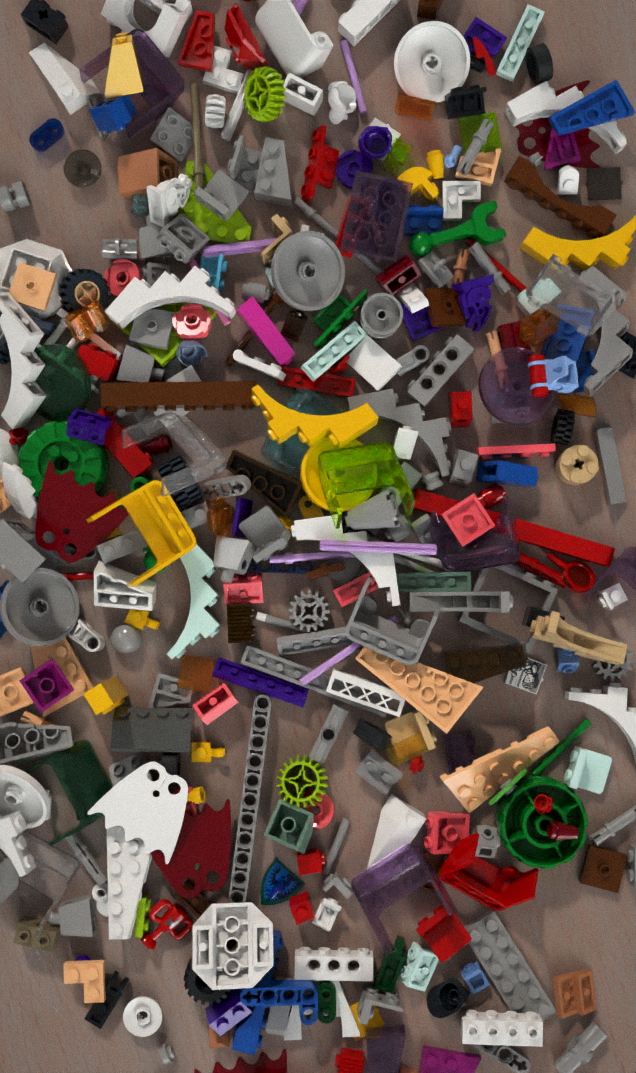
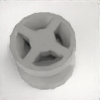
[421,471,444,492]

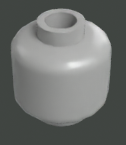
[383,513,412,542]

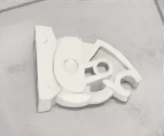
[146,173,193,227]

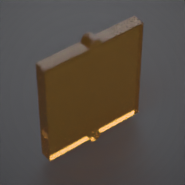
[559,393,598,418]
[177,655,215,693]

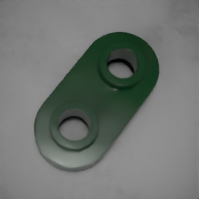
[317,981,336,1024]

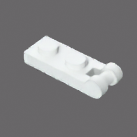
[233,349,286,381]

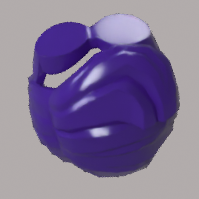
[358,126,392,160]

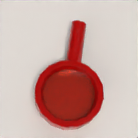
[546,551,595,593]

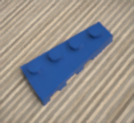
[548,79,636,136]

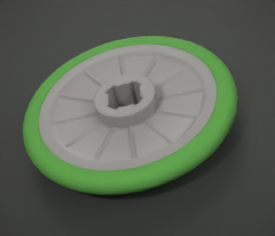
[489,769,527,805]

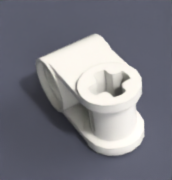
[68,618,105,652]

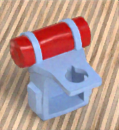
[528,354,579,398]

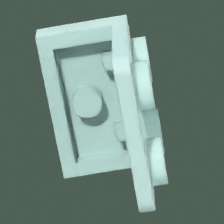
[564,746,612,794]

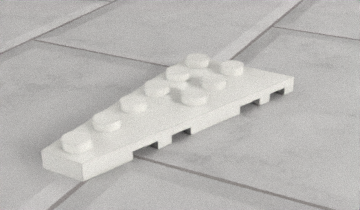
[106,826,152,940]

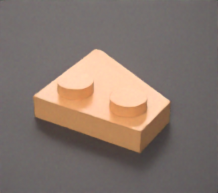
[455,149,501,186]

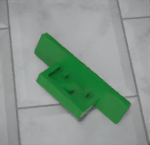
[312,288,368,350]

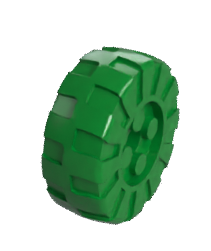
[18,421,109,501]
[496,775,588,869]

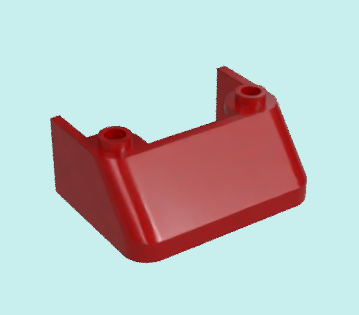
[439,833,539,911]

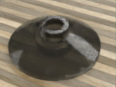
[63,149,102,187]

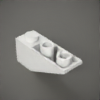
[390,426,418,462]

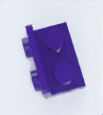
[66,408,113,445]

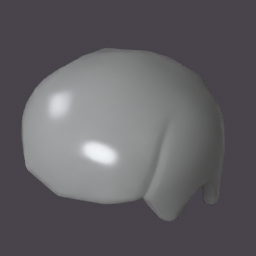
[111,624,142,653]

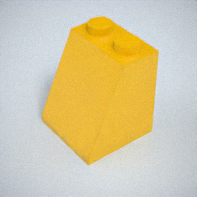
[104,32,144,99]

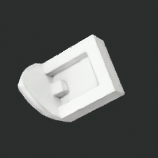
[557,165,579,195]

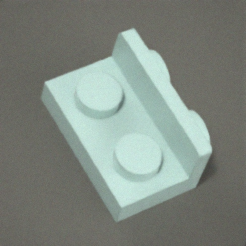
[398,942,439,992]

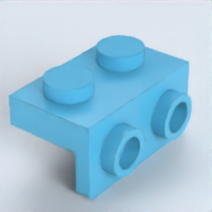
[200,254,227,295]

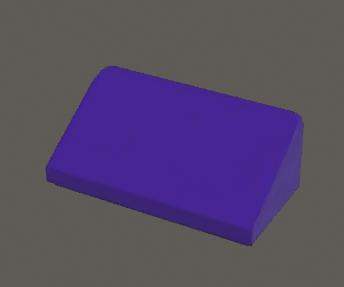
[232,497,253,538]

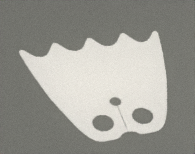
[87,762,188,864]

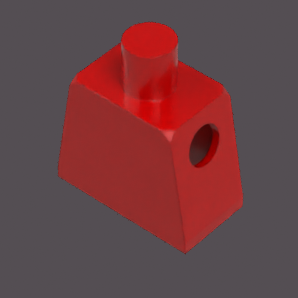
[448,391,473,428]

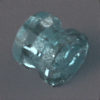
[130,194,149,216]

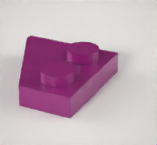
[544,128,581,172]

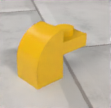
[397,167,439,204]

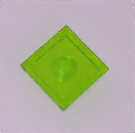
[458,112,502,155]

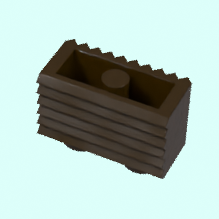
[227,603,256,643]

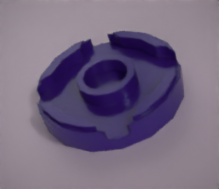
[335,150,373,189]

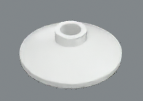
[123,996,162,1037]

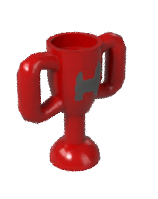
[141,899,193,951]

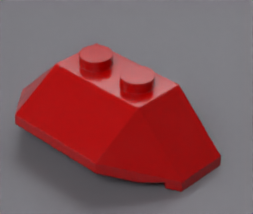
[224,3,270,71]

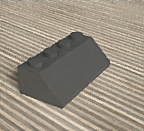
[111,707,194,752]

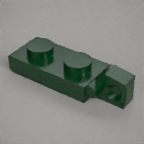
[373,935,406,994]

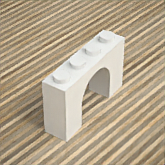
[101,0,188,59]

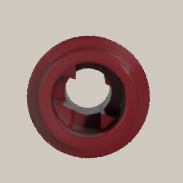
[143,434,173,454]
[547,821,579,841]

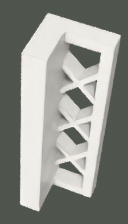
[326,668,405,717]

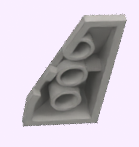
[0,722,74,767]

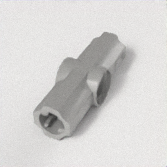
[308,704,349,764]
[553,1022,607,1073]

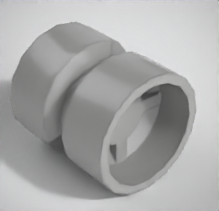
[0,181,32,213]

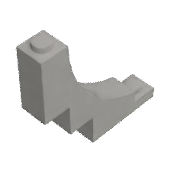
[578,265,633,397]

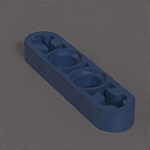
[247,558,312,574]

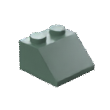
[263,799,315,854]

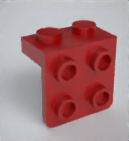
[415,905,472,962]

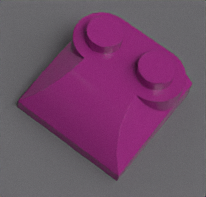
[19,658,74,713]

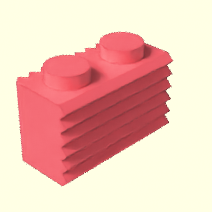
[193,683,239,725]

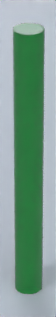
[531,718,592,776]

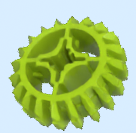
[243,66,287,122]
[276,755,329,809]

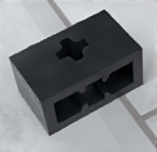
[20,0,69,45]

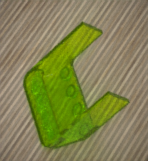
[318,442,415,529]

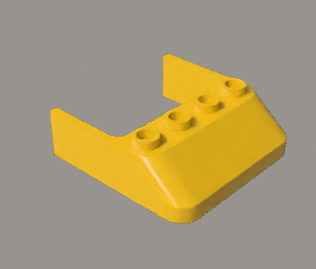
[86,480,196,587]

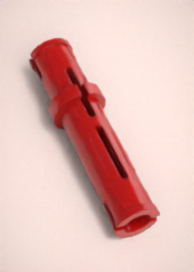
[513,551,566,589]

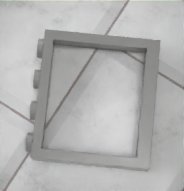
[457,556,558,653]

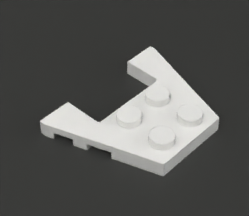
[284,980,360,1041]

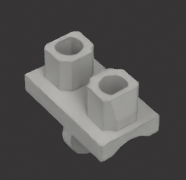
[102,238,138,260]
[417,250,454,288]

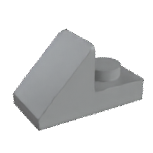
[411,513,442,545]

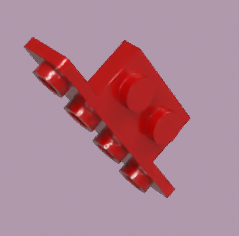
[301,125,339,202]

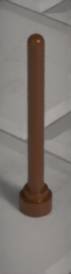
[226,288,283,366]

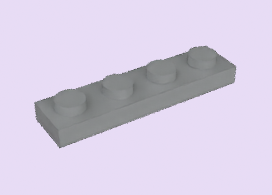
[276,627,354,656]

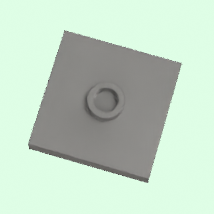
[129,308,175,350]

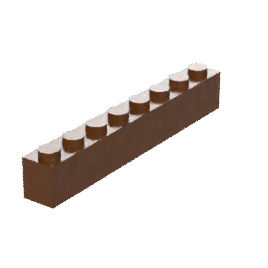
[100,381,257,413]

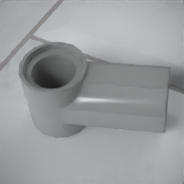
[396,345,429,377]

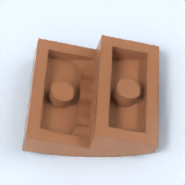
[552,970,597,1019]

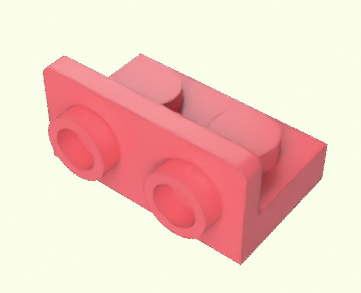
[223,572,264,605]

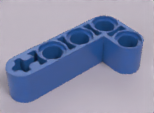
[240,979,318,1025]

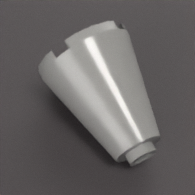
[345,489,401,530]

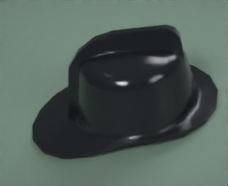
[427,978,470,1018]

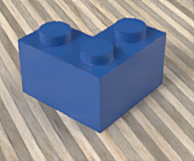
[88,95,137,133]

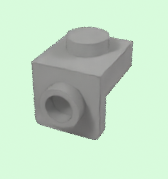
[323,871,353,899]

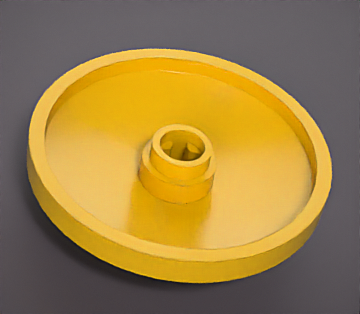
[300,436,377,512]

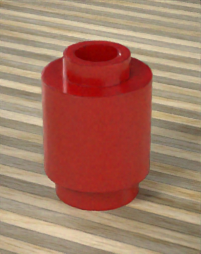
[476,484,506,509]

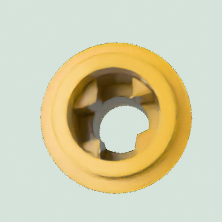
[425,150,444,180]

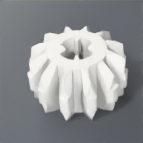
[205,94,226,129]

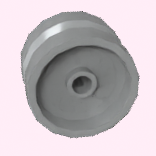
[359,293,403,340]

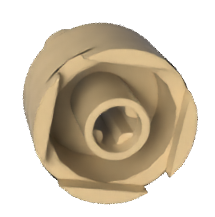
[555,445,599,486]

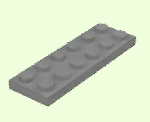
[465,909,556,1021]

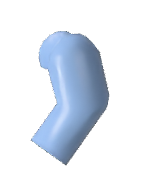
[444,145,463,168]

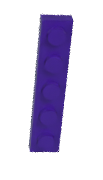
[212,657,309,707]

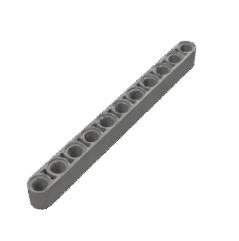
[229,693,272,903]

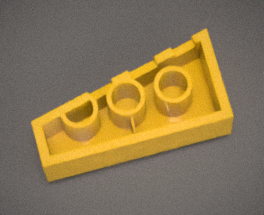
[83,676,128,715]

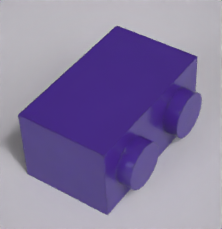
[205,989,252,1036]

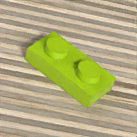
[135,892,152,938]

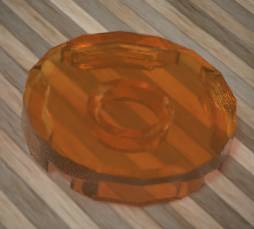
[207,498,232,536]

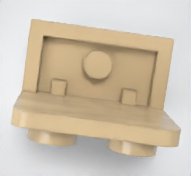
[261,214,293,266]
[385,709,437,758]

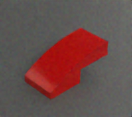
[473,36,496,76]

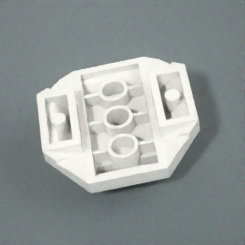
[0,239,73,321]
[192,902,274,990]

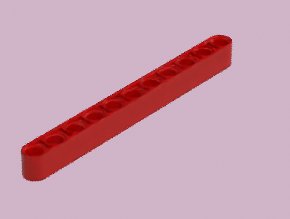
[409,489,615,567]

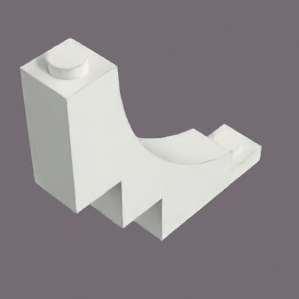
[0,292,47,429]
[291,514,400,606]

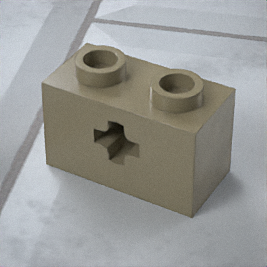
[13,916,61,952]

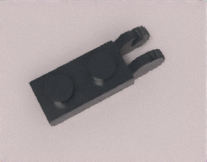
[84,970,129,1029]

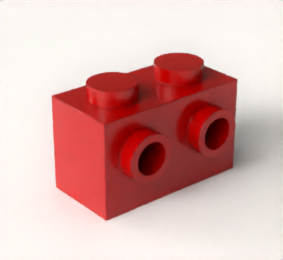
[73,343,122,381]

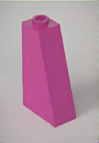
[236,296,295,366]

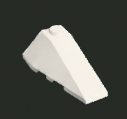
[29,42,101,115]
[367,793,426,880]

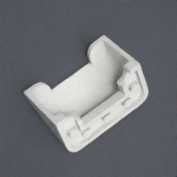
[255,0,333,78]

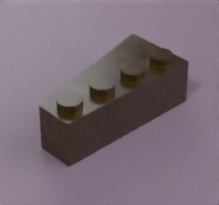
[225,450,303,518]
[445,643,528,683]

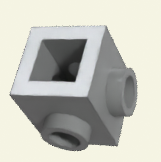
[471,825,500,858]

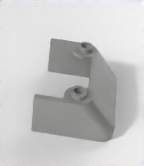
[0,518,62,583]
[345,576,441,665]

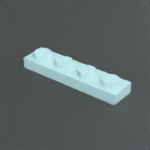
[496,4,545,82]
[300,321,367,382]

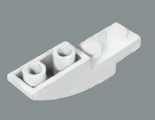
[2,462,38,519]

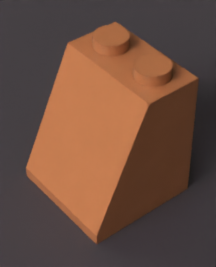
[117,148,178,200]

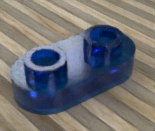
[29,118,64,152]

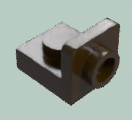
[281,309,308,342]

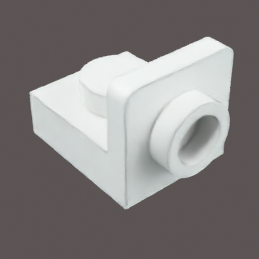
[597,583,628,610]

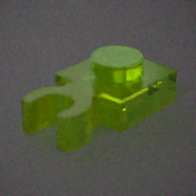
[383,138,413,176]

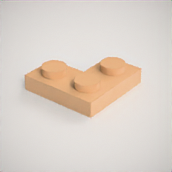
[64,960,106,1003]

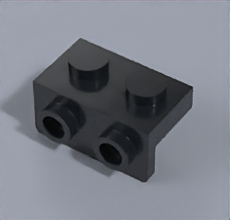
[445,85,487,120]

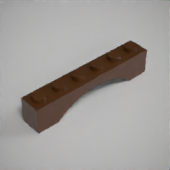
[504,156,617,239]

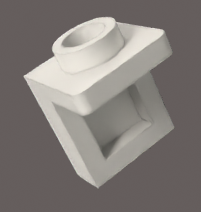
[311,897,342,932]

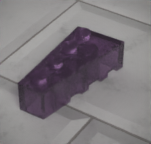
[366,1025,406,1073]

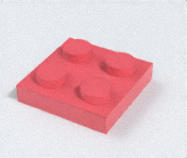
[441,493,495,547]

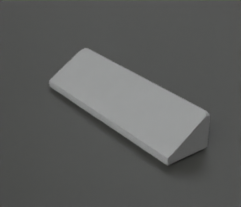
[593,427,627,505]

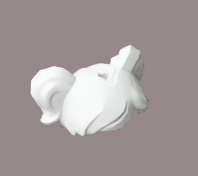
[327,81,356,124]

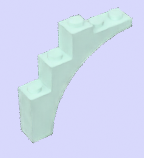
[167,542,221,659]

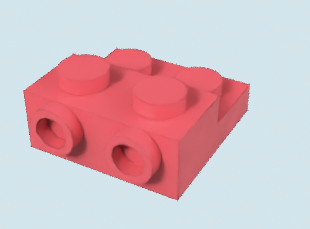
[423,811,470,854]

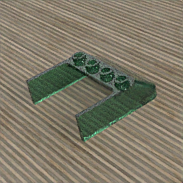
[24,739,113,846]

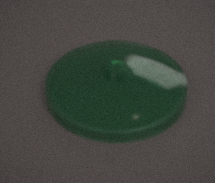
[34,344,91,421]

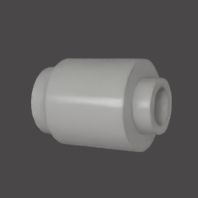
[242,282,270,304]

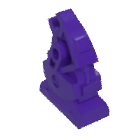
[452,274,494,332]

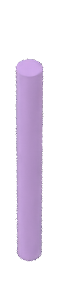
[340,40,367,114]

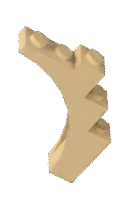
[530,611,628,666]

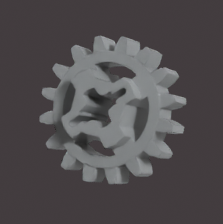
[288,590,330,632]
[591,639,634,681]

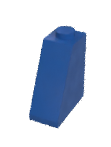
[476,460,538,487]

